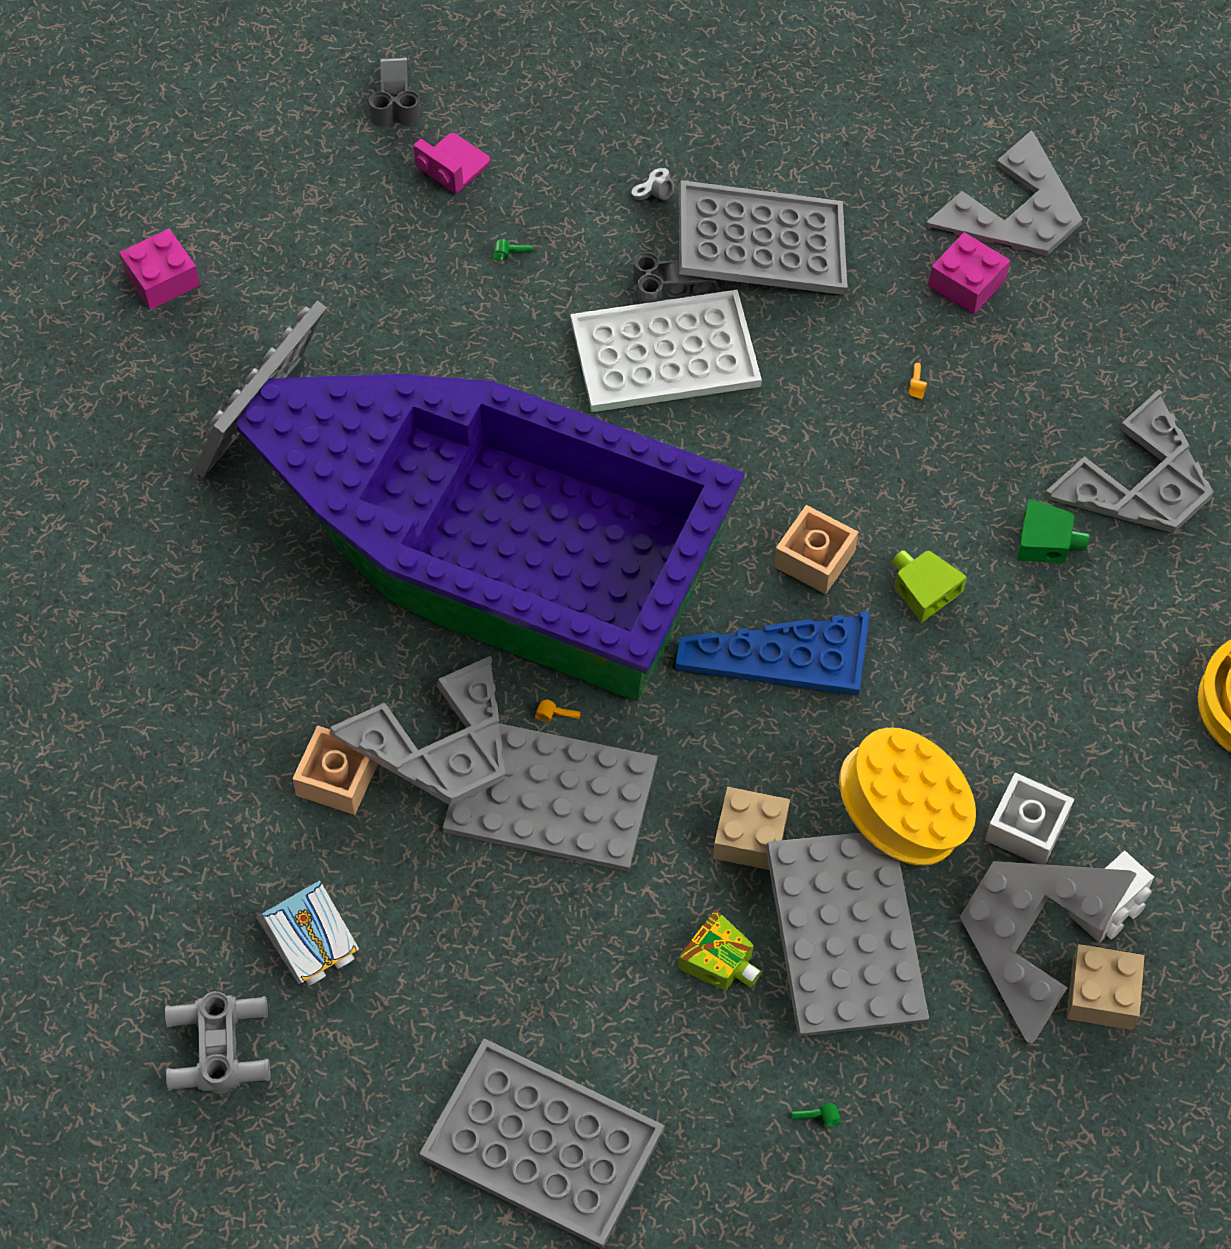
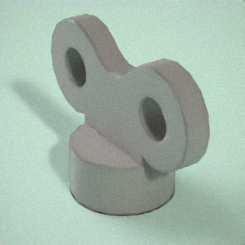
[631,168,674,200]

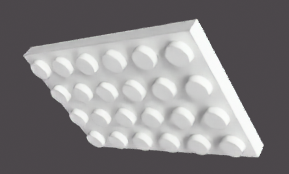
[571,290,762,412]

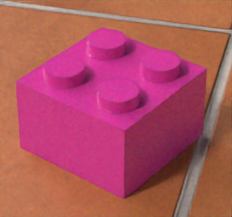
[119,229,200,309]
[928,232,1010,314]

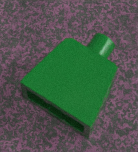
[1017,499,1089,563]

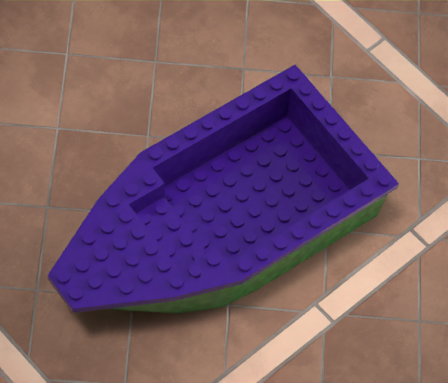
[236,374,745,702]

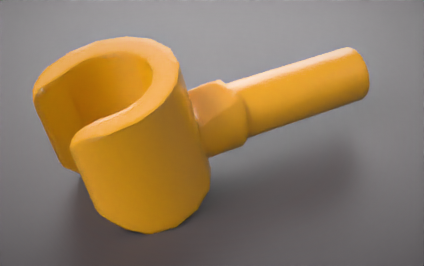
[908,363,927,399]
[535,699,581,723]

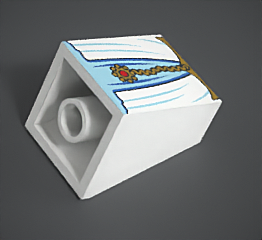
[256,880,359,986]

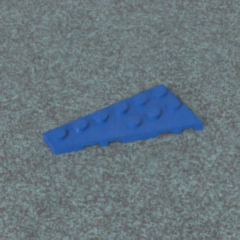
[675,611,870,696]

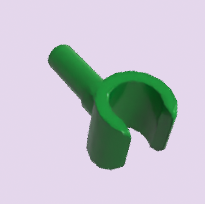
[493,239,533,260]
[792,1103,841,1127]

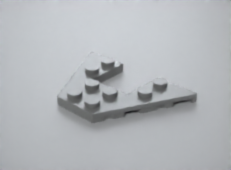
[926,131,1083,256]
[1045,390,1213,533]
[329,656,505,805]
[960,861,1137,1044]

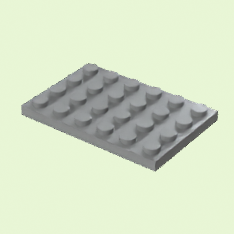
[678,180,847,295]
[194,300,327,477]
[443,723,657,872]
[766,833,929,1037]
[419,1038,665,1249]

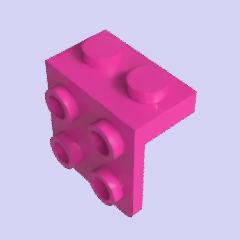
[414,133,490,194]

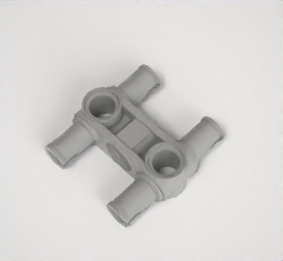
[165,991,271,1094]

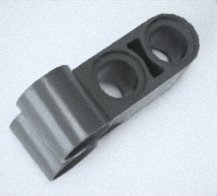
[369,57,421,127]
[633,252,718,304]

